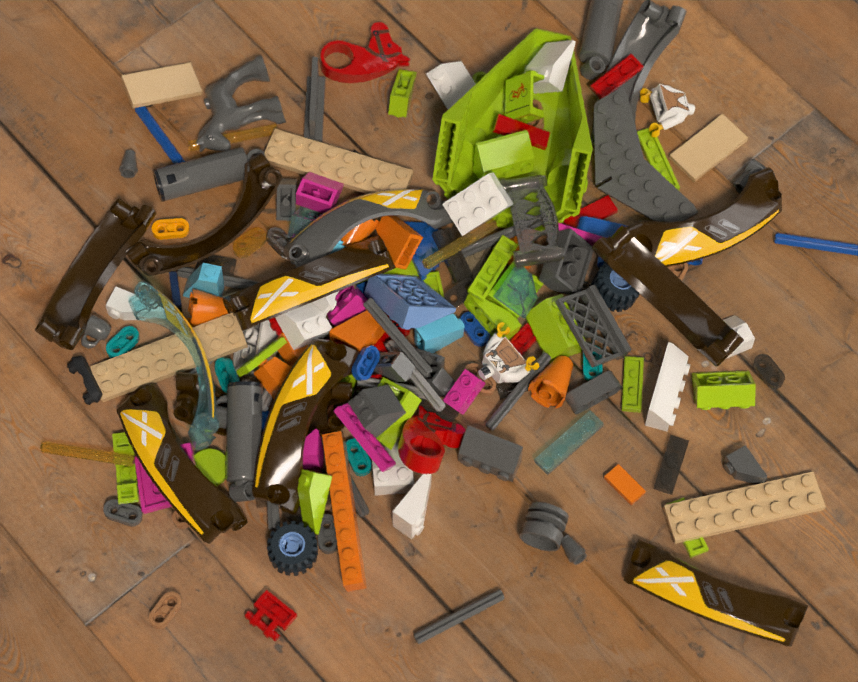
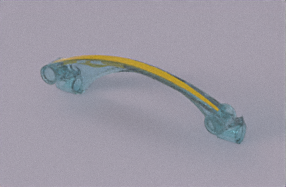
[128,282,219,450]

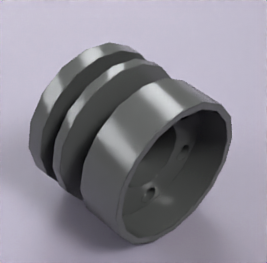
[520,502,569,551]

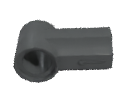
[733,159,767,194]

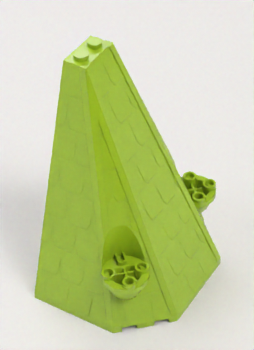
[432,28,593,236]

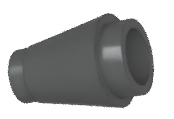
[119,150,138,178]
[561,535,587,565]

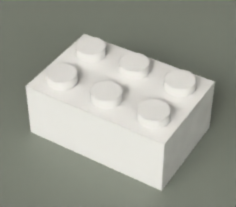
[442,172,513,236]

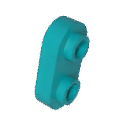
[106,326,140,358]
[583,345,603,382]
[215,357,239,393]
[346,439,372,476]

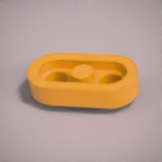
[151,218,190,240]

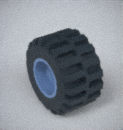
[591,263,640,312]
[267,521,318,576]

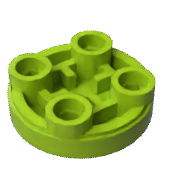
[194,448,226,486]

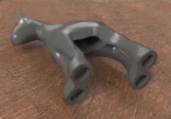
[196,55,286,152]

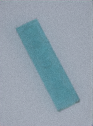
[534,410,604,475]

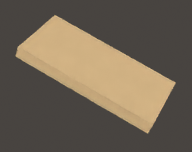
[121,63,202,108]
[669,114,748,182]

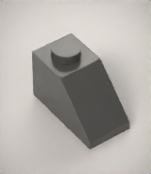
[276,178,297,221]
[374,352,416,382]
[408,366,455,397]
[724,445,768,484]

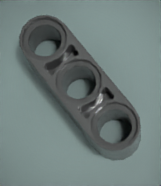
[565,371,622,414]

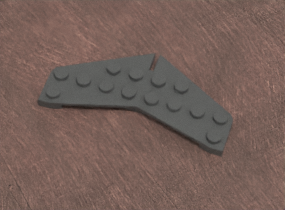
[594,87,698,222]

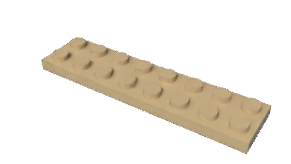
[264,129,413,194]
[90,313,248,402]
[663,472,826,544]

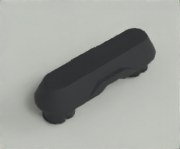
[67,356,103,405]

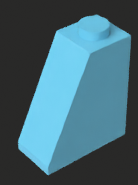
[183,263,225,298]
[414,313,465,353]

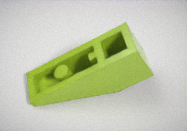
[388,69,417,117]
[463,293,522,340]
[298,469,332,535]

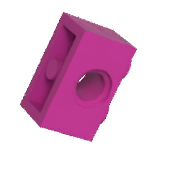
[443,369,486,415]

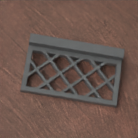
[304,57,326,143]
[555,285,632,368]

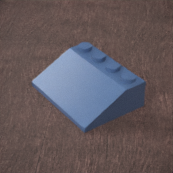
[364,274,456,330]

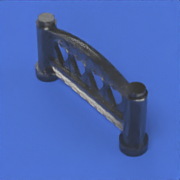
[498,174,565,270]

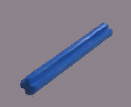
[135,106,185,164]
[774,233,858,256]

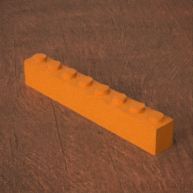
[322,431,367,592]

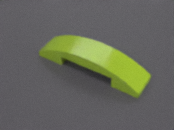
[467,235,518,302]
[112,432,139,504]

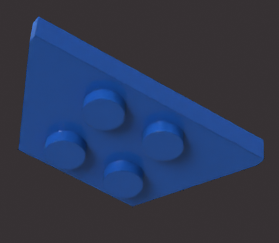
[403,221,450,281]

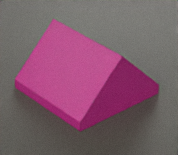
[303,429,324,473]

